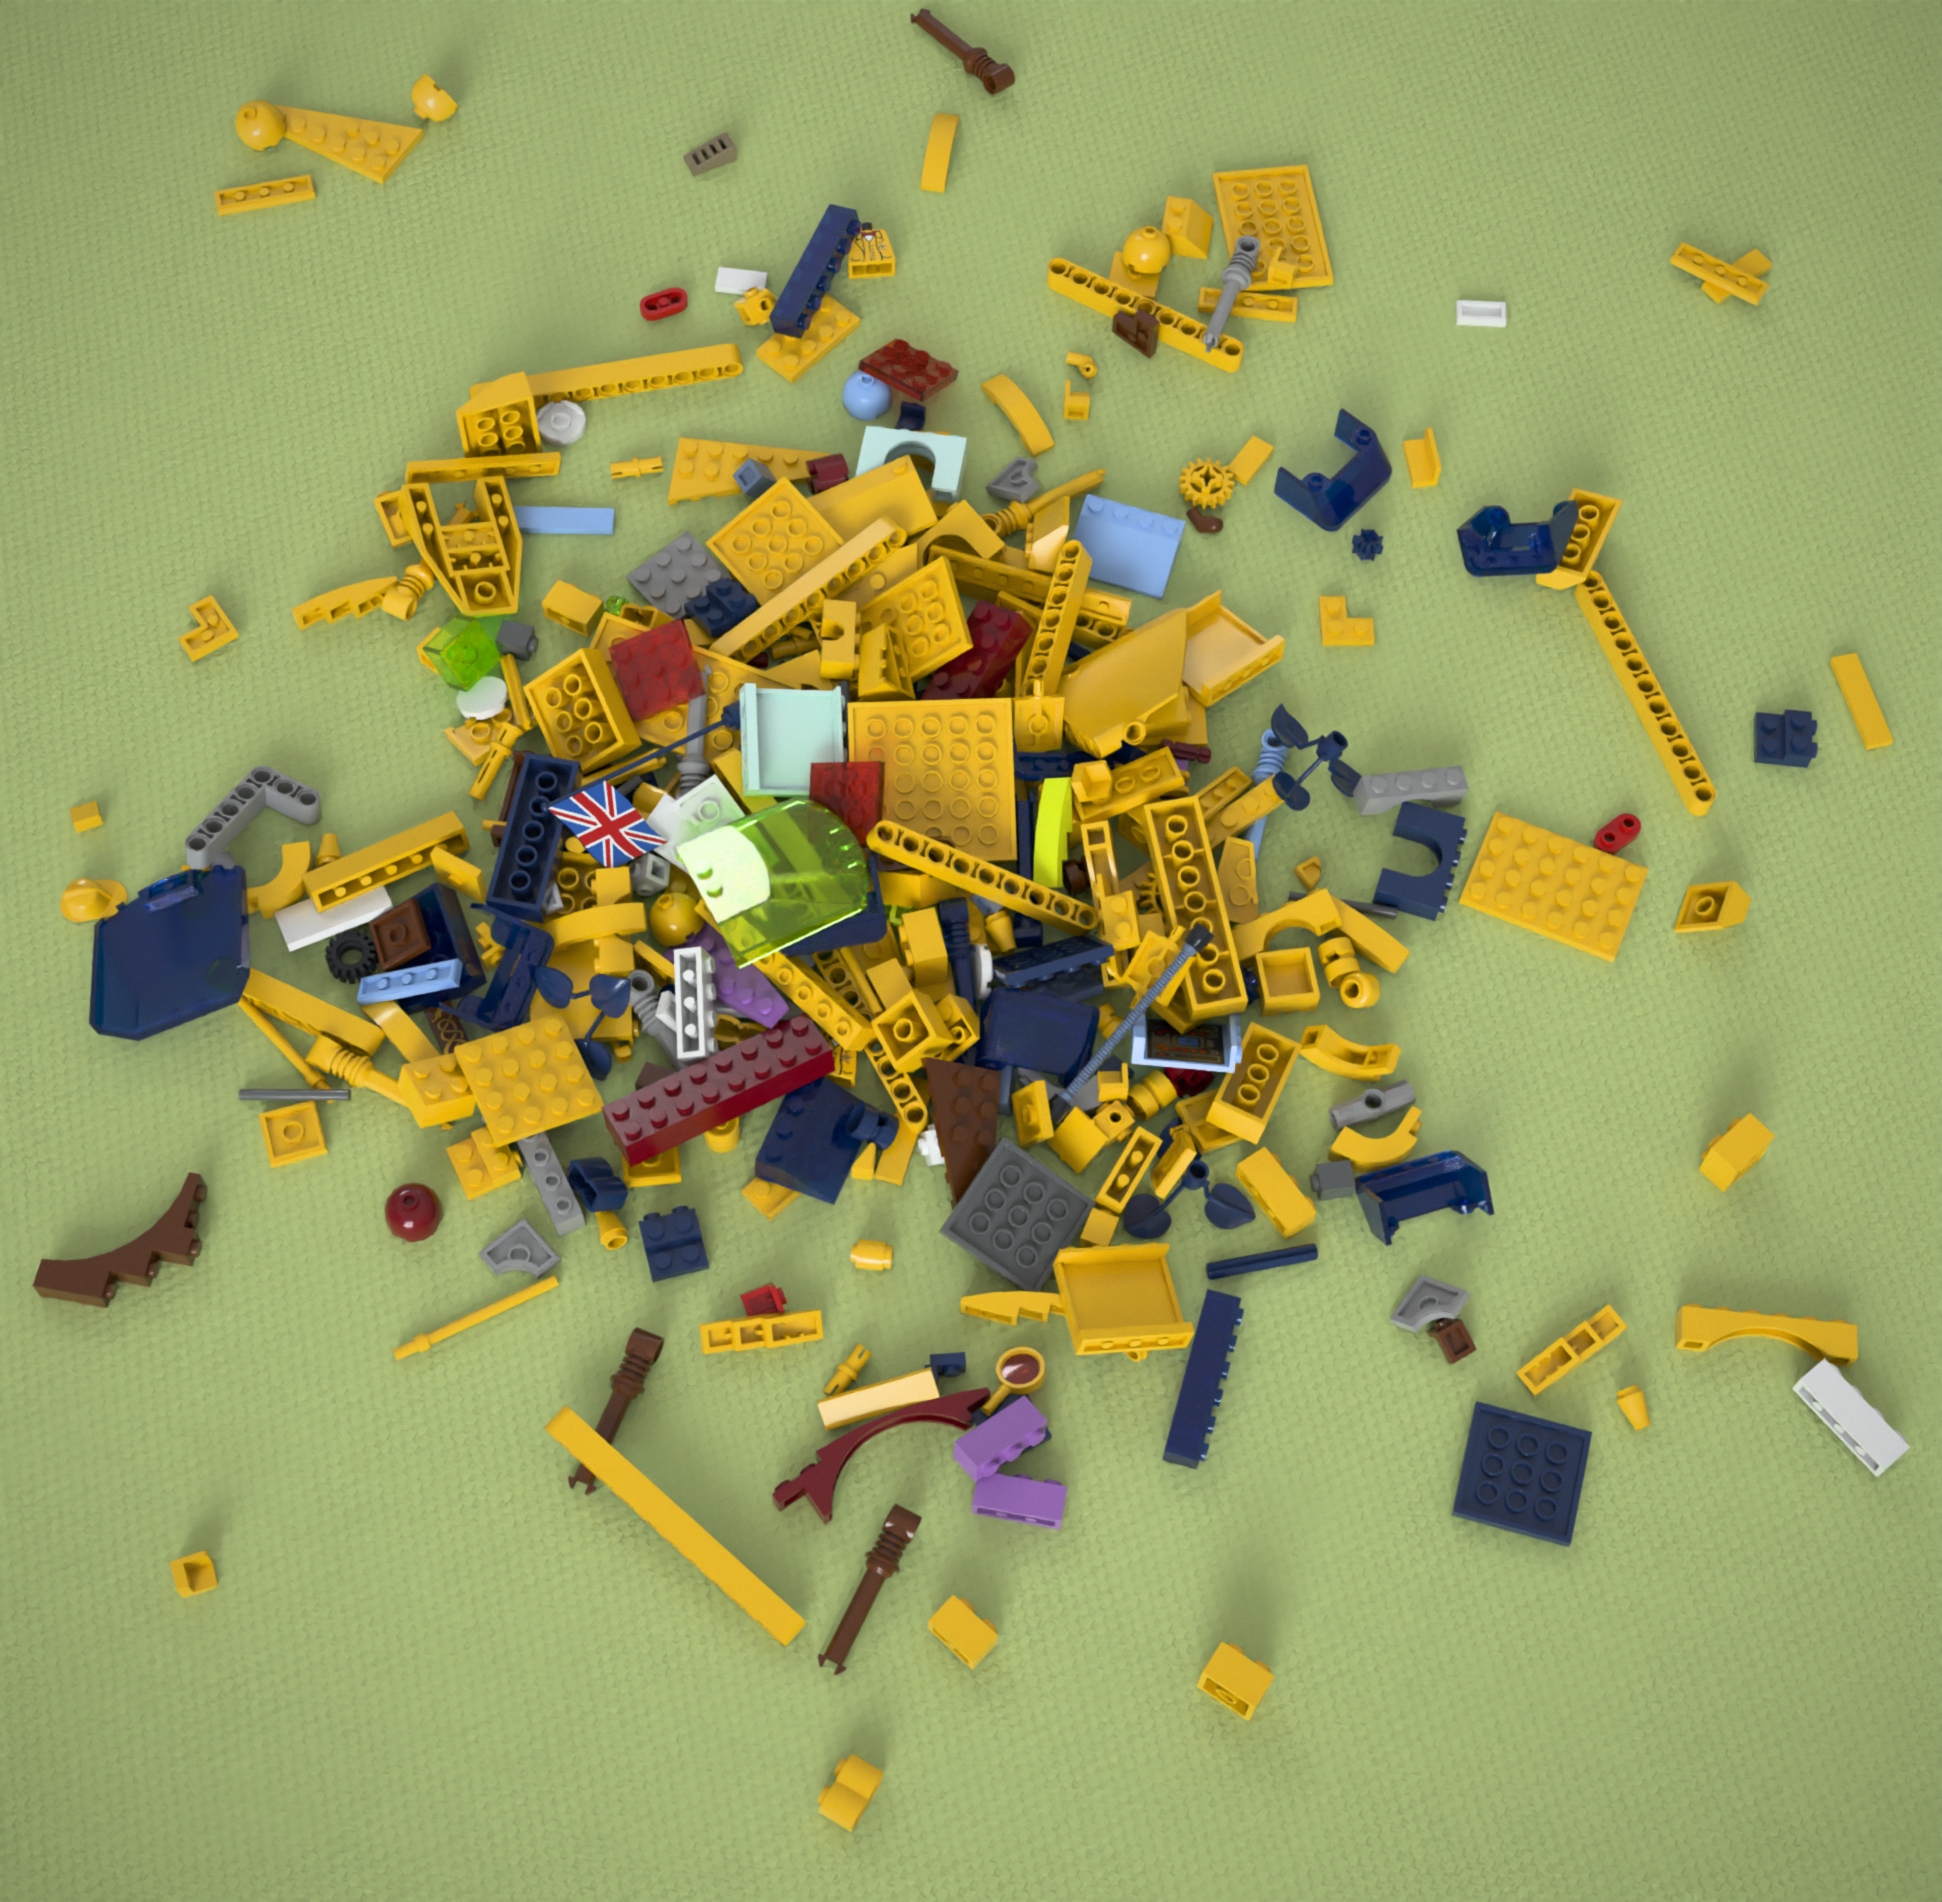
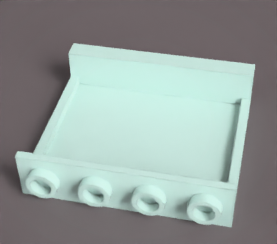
[739,683,848,798]

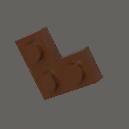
[1112,308,1160,359]

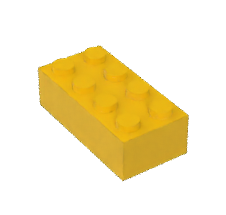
[1205,1022,1302,1145]

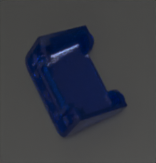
[1456,500,1579,577]
[974,987,1100,1089]

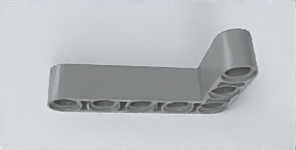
[185,766,321,869]

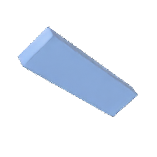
[512,506,615,535]
[357,958,463,1006]

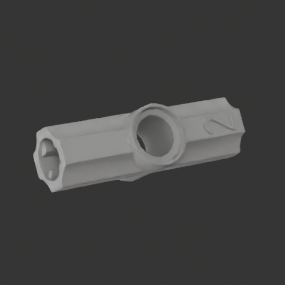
[1328,1079,1416,1132]

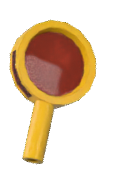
[981,1347,1046,1416]

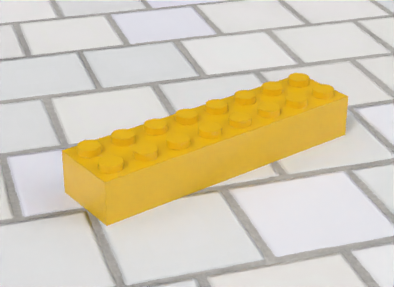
[1141,795,1248,1022]

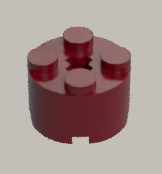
[806,453,850,494]

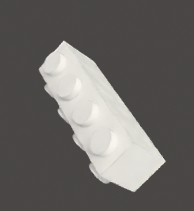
[674,946,718,1067]
[1792,1358,1910,1477]

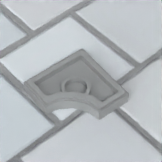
[985,456,1039,503]
[479,1218,561,1279]
[1390,1275,1470,1333]

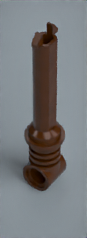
[910,9,1015,95]
[568,1327,664,1496]
[817,1503,922,1675]

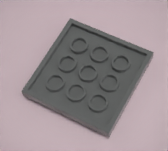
[938,1136,1096,1292]

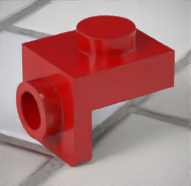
[740,1282,787,1316]

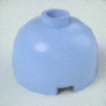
[842,369,892,421]

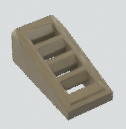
[683,132,737,176]

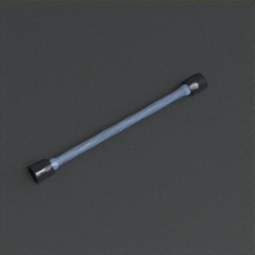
[1048,922,1215,1124]

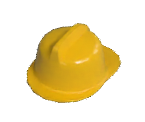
[60,878,128,922]

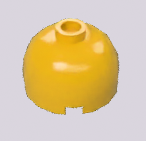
[411,73,459,122]
[235,100,286,151]
[1122,226,1171,273]
[648,893,705,946]

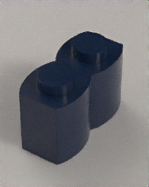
[565,1157,629,1212]

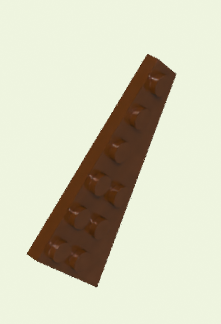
[921,1057,1001,1210]

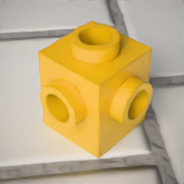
[734,286,778,325]
[1092,1100,1135,1148]

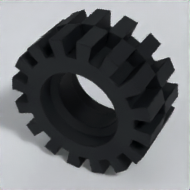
[325,930,379,984]

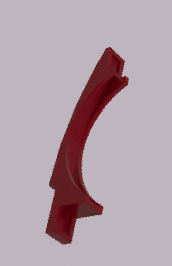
[772,1388,991,1524]

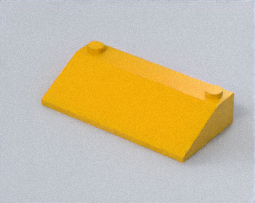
[806,454,939,543]

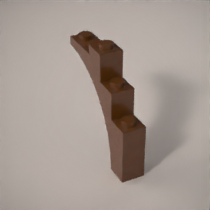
[33,1172,208,1308]

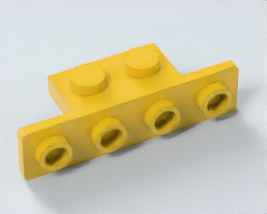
[1094,873,1142,983]

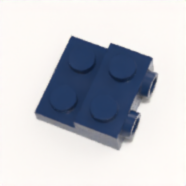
[684,578,758,638]
[1754,709,1818,768]
[638,1206,709,1282]

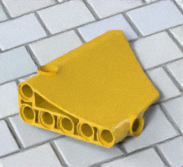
[1055,608,1188,759]

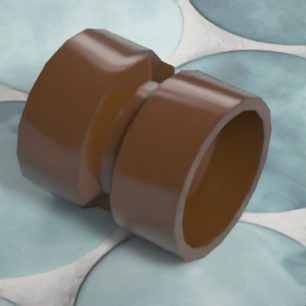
[1062,855,1091,897]

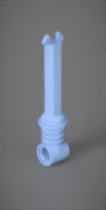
[1245,728,1288,865]

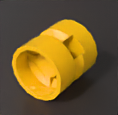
[1317,937,1362,988]
[1126,1070,1177,1122]
[704,1116,741,1153]

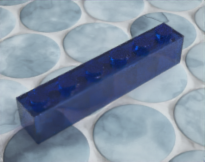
[769,204,861,339]
[1162,1289,1244,1469]

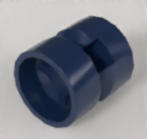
[846,1101,899,1151]

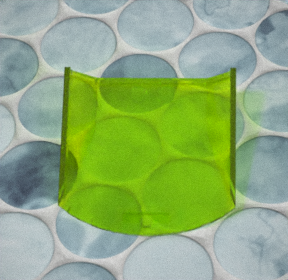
[672,796,869,969]

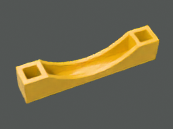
[1081,820,1132,991]
[1675,1304,1858,1367]

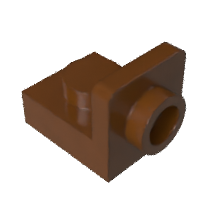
[1427,1318,1477,1364]

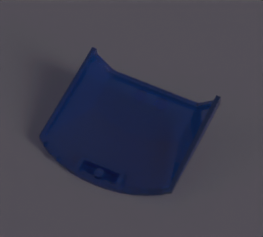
[89,865,250,1041]

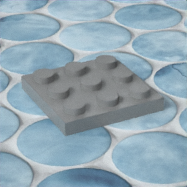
[626,531,734,620]

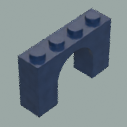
[1372,801,1468,921]

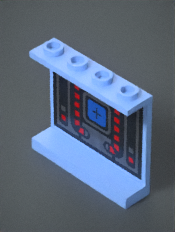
[1131,996,1242,1073]

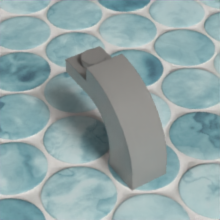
[1017,1061,1113,1122]

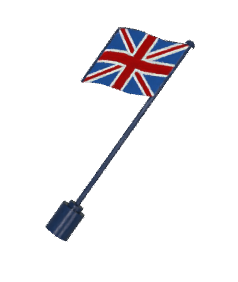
[541,700,740,868]

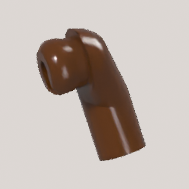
[1186,507,1223,533]

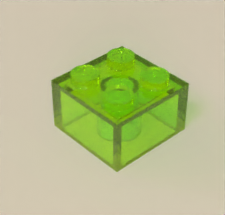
[422,614,503,692]

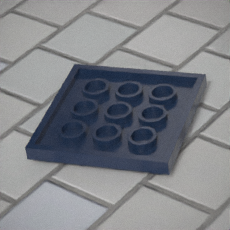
[992,934,1115,988]
[1451,1401,1592,1547]

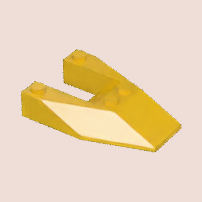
[398,475,523,619]

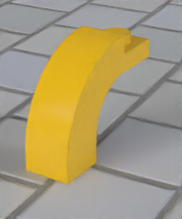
[229,841,315,919]
[1299,1024,1402,1082]
[1327,1105,1422,1173]

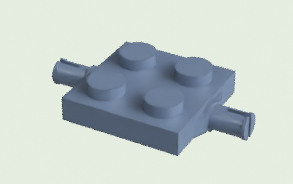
[1024,964,1104,1009]

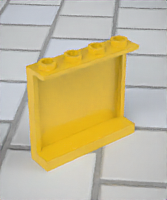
[1182,590,1285,707]
[530,935,639,1047]
[1053,1242,1195,1355]

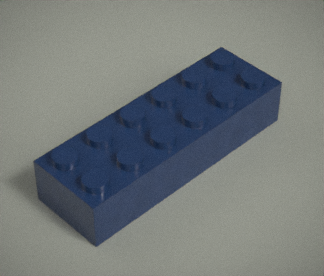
[485,752,583,924]

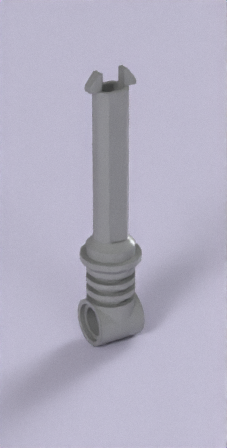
[1203,235,1260,353]
[675,665,713,800]
[627,970,687,1072]

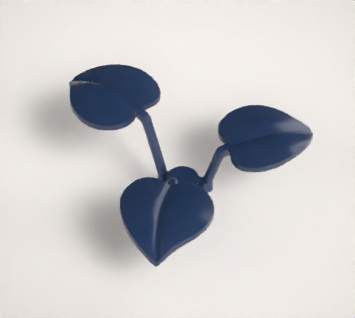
[1271,703,1362,811]
[535,966,631,1081]
[1123,1117,1256,1239]

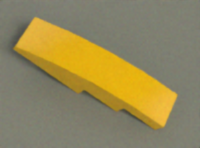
[291,576,399,631]
[1316,887,1410,974]
[960,1291,1066,1326]
[1516,1304,1628,1396]
[699,1309,824,1355]

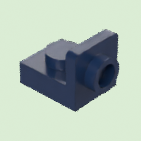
[895,401,926,431]
[924,1352,966,1387]

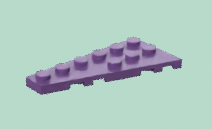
[662,920,789,1029]

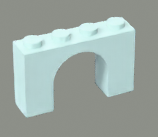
[855,426,968,504]

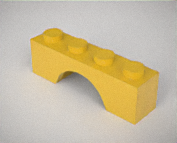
[591,867,636,978]
[1231,888,1343,971]

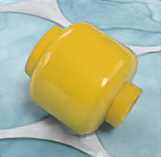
[1339,972,1381,1008]

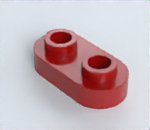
[640,287,688,321]
[1593,813,1641,855]

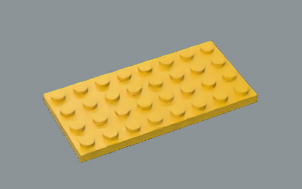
[589,612,803,766]

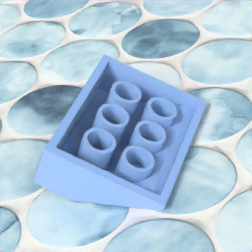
[1072,494,1186,600]

